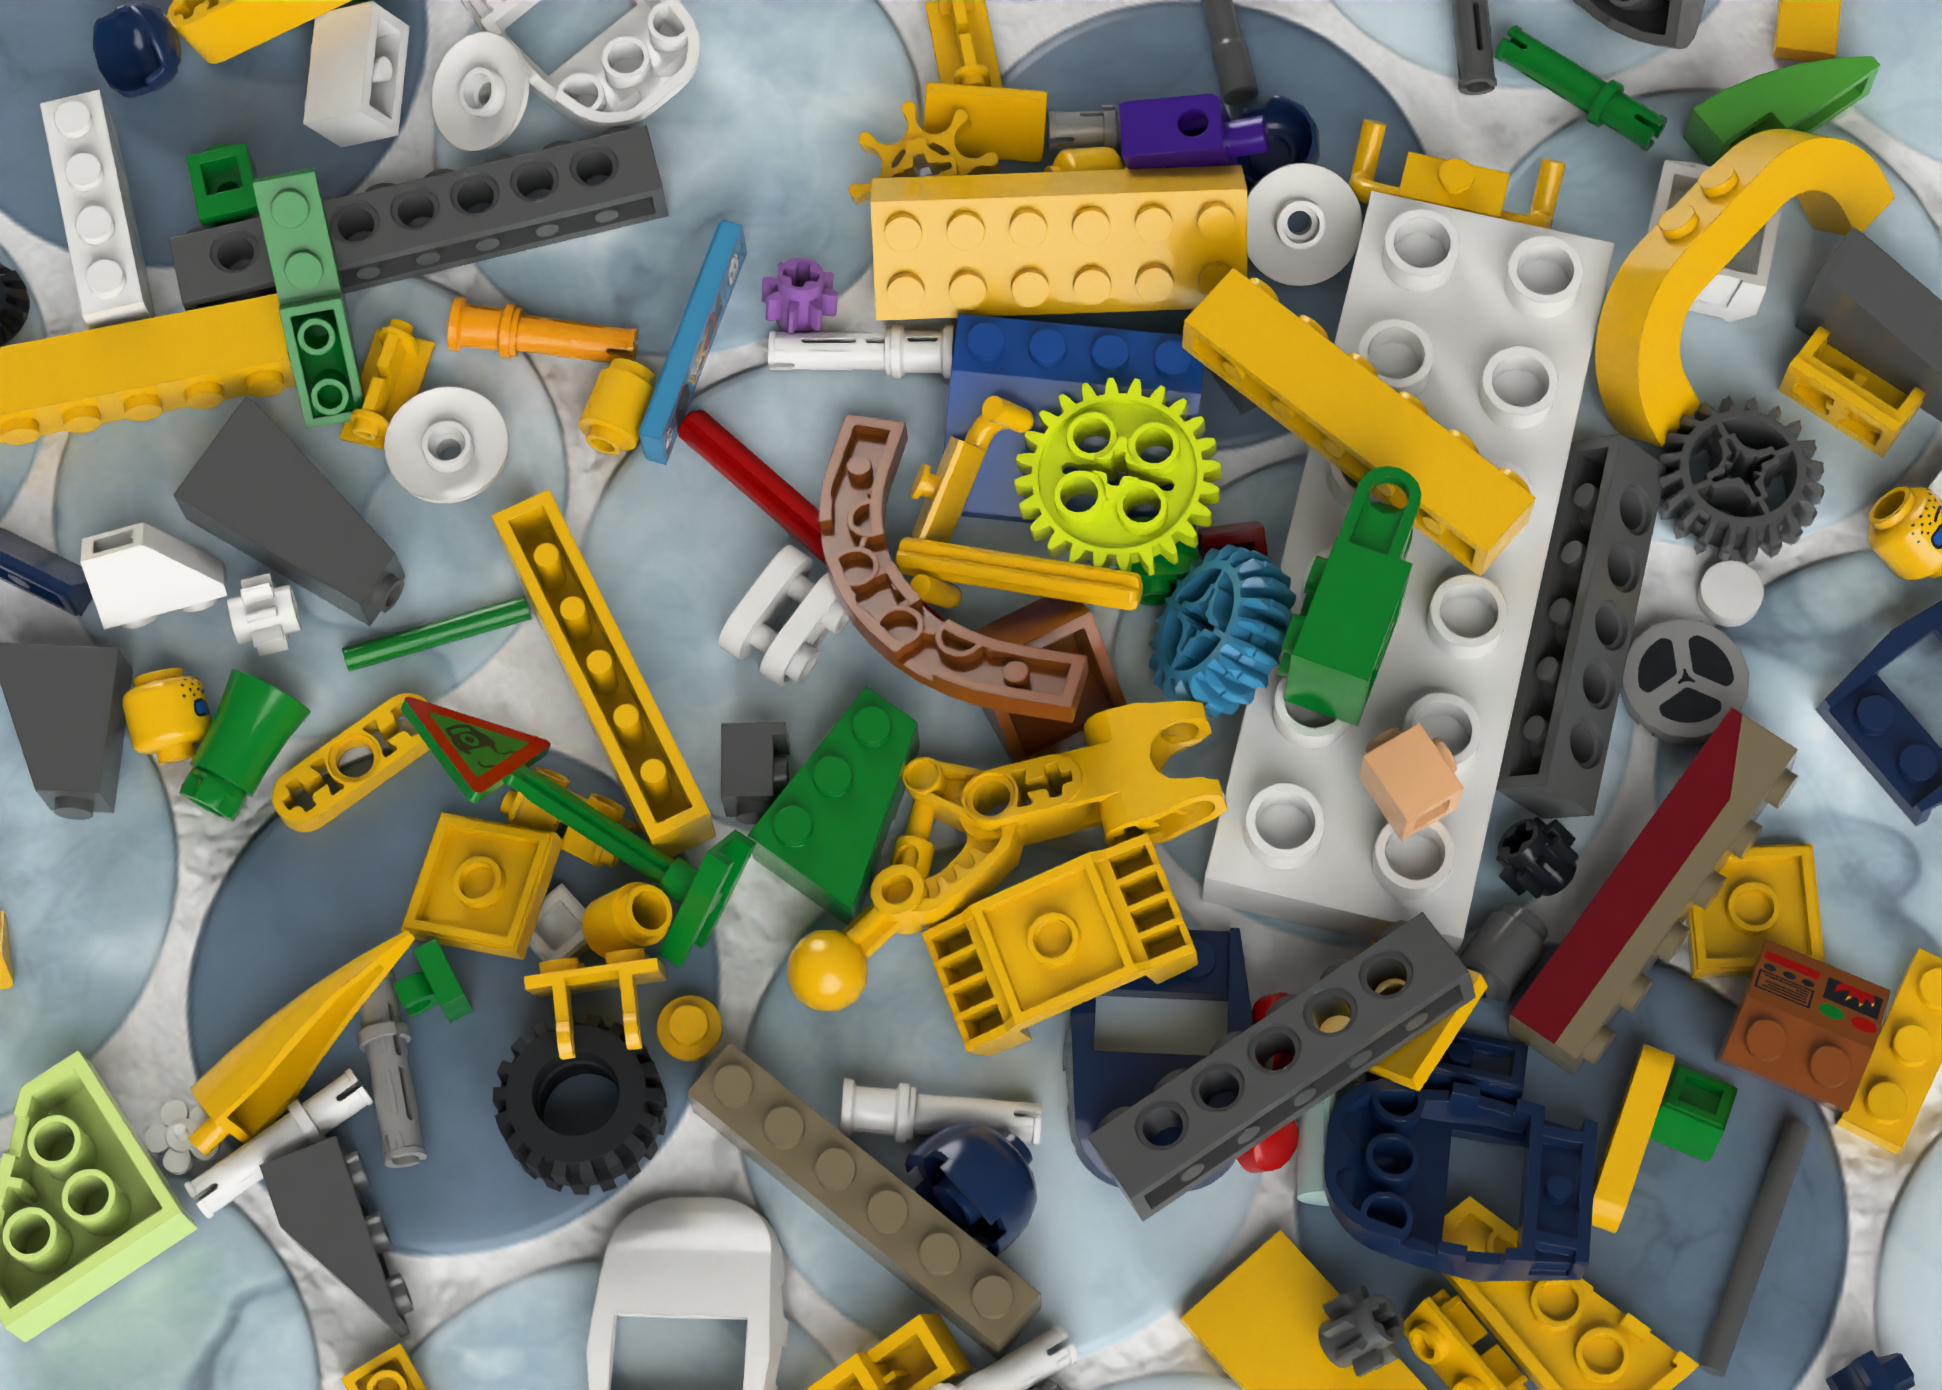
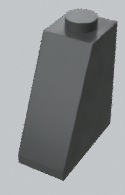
[0,643,133,820]

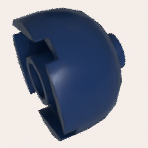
[905,1122,1037,1257]

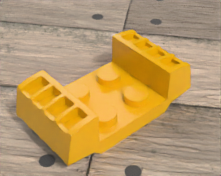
[921,832,1198,1056]

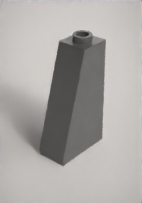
[1795,227,1942,422]
[173,396,405,626]

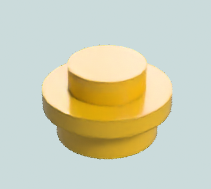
[656,995,723,1061]

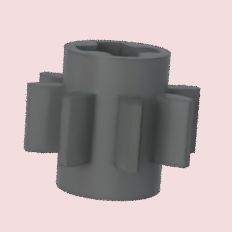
[1318,1285,1404,1377]

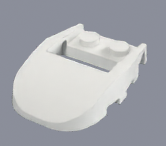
[461,0,700,132]
[586,1197,789,1390]

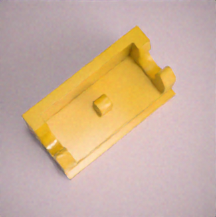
[1778,325,1926,458]

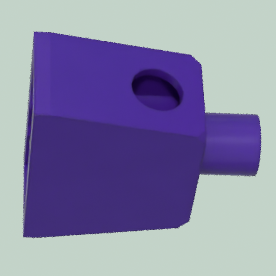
[1119,93,1270,169]

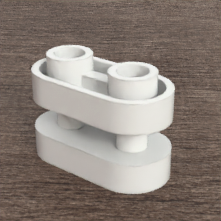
[718,545,850,688]

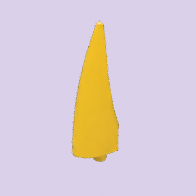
[188,930,416,1156]

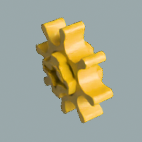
[849,101,1000,204]

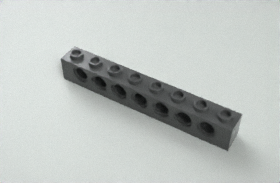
[169,125,669,311]

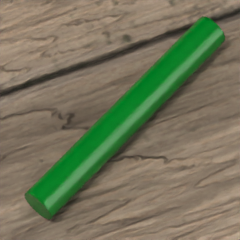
[342,595,532,672]

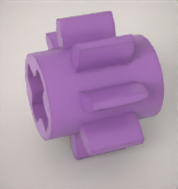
[761,258,838,333]

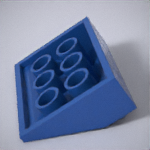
[943,314,1204,523]

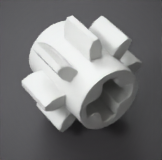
[227,573,302,656]

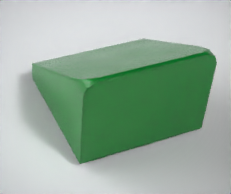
[1650,1063,1738,1161]

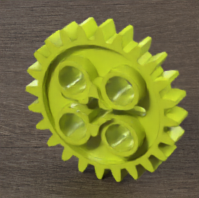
[1014,378,1222,576]

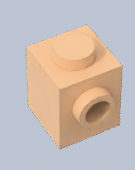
[1358,723,1464,841]

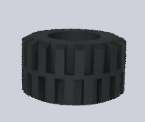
[493,1014,667,1195]

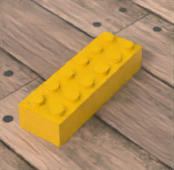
[870,165,1247,320]

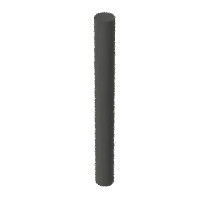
[1699,1120,1811,1377]

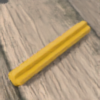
[896,537,1143,611]

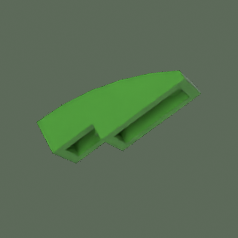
[1683,56,1880,166]

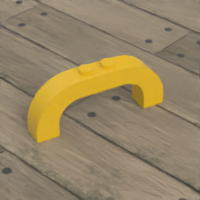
[1595,129,1895,447]

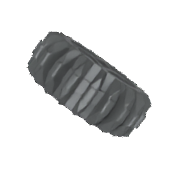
[1655,396,1824,564]

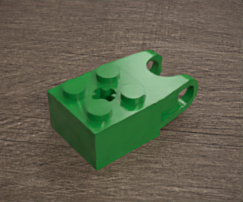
[1277,466,1421,726]

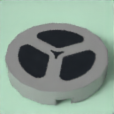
[1620,619,1749,745]

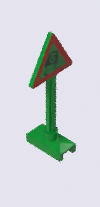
[401,697,757,967]

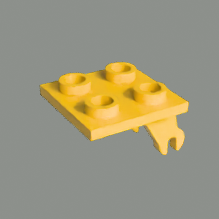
[524,948,668,1060]

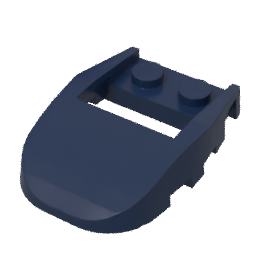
[1815,600,1942,826]
[1063,928,1253,1191]
[1322,1079,1598,1282]

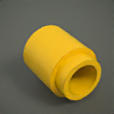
[578,358,657,455]
[582,882,672,958]

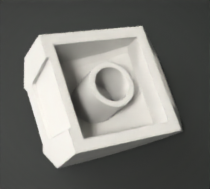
[1647,160,1782,323]

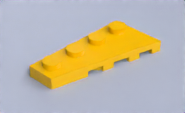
[1442,1196,1700,1390]

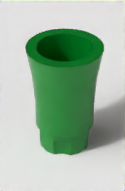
[179,669,311,822]

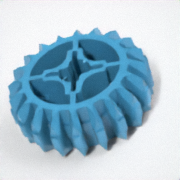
[1149,544,1297,719]

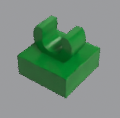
[393,938,473,1023]

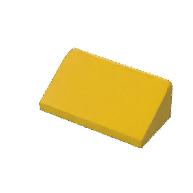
[924,82,1048,163]

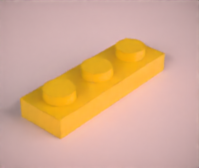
[1836,948,1942,1154]

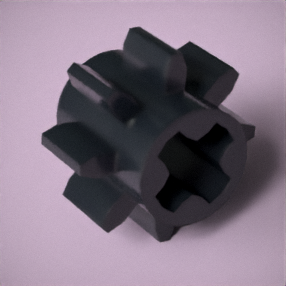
[1496,817,1579,899]

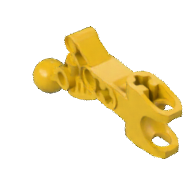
[787,701,1228,1012]

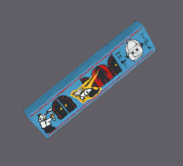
[638,220,747,465]

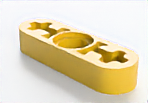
[272,693,430,832]
[1592,1043,1675,1234]

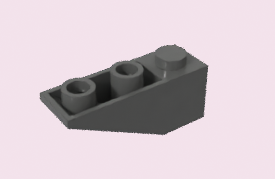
[259,1136,414,1337]

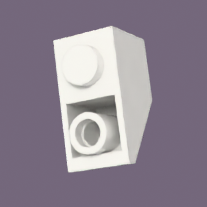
[80,522,228,630]

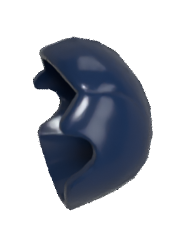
[93,1,181,98]
[1238,95,1320,188]

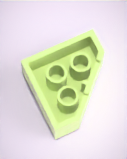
[0,1050,198,1343]

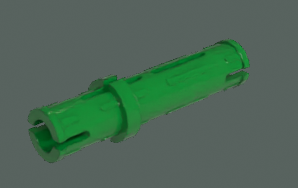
[1495,25,1667,152]

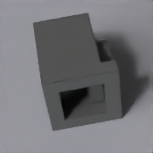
[721,722,790,825]

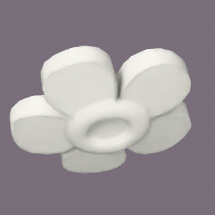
[144,1100,221,1175]

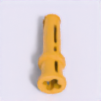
[447,296,638,363]

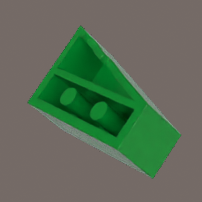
[748,687,920,925]

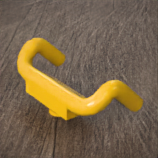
[1348,119,1566,229]
[910,396,1034,609]

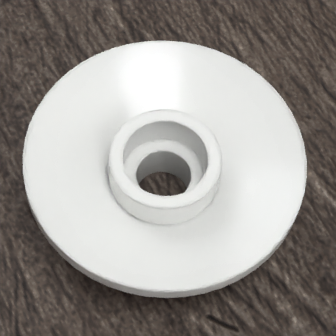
[431,31,529,152]
[1247,163,1362,286]
[384,387,509,504]

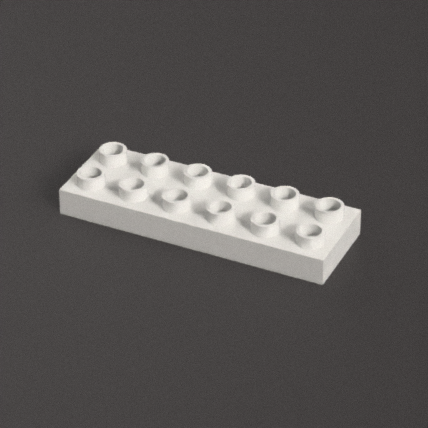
[1201,191,1615,955]

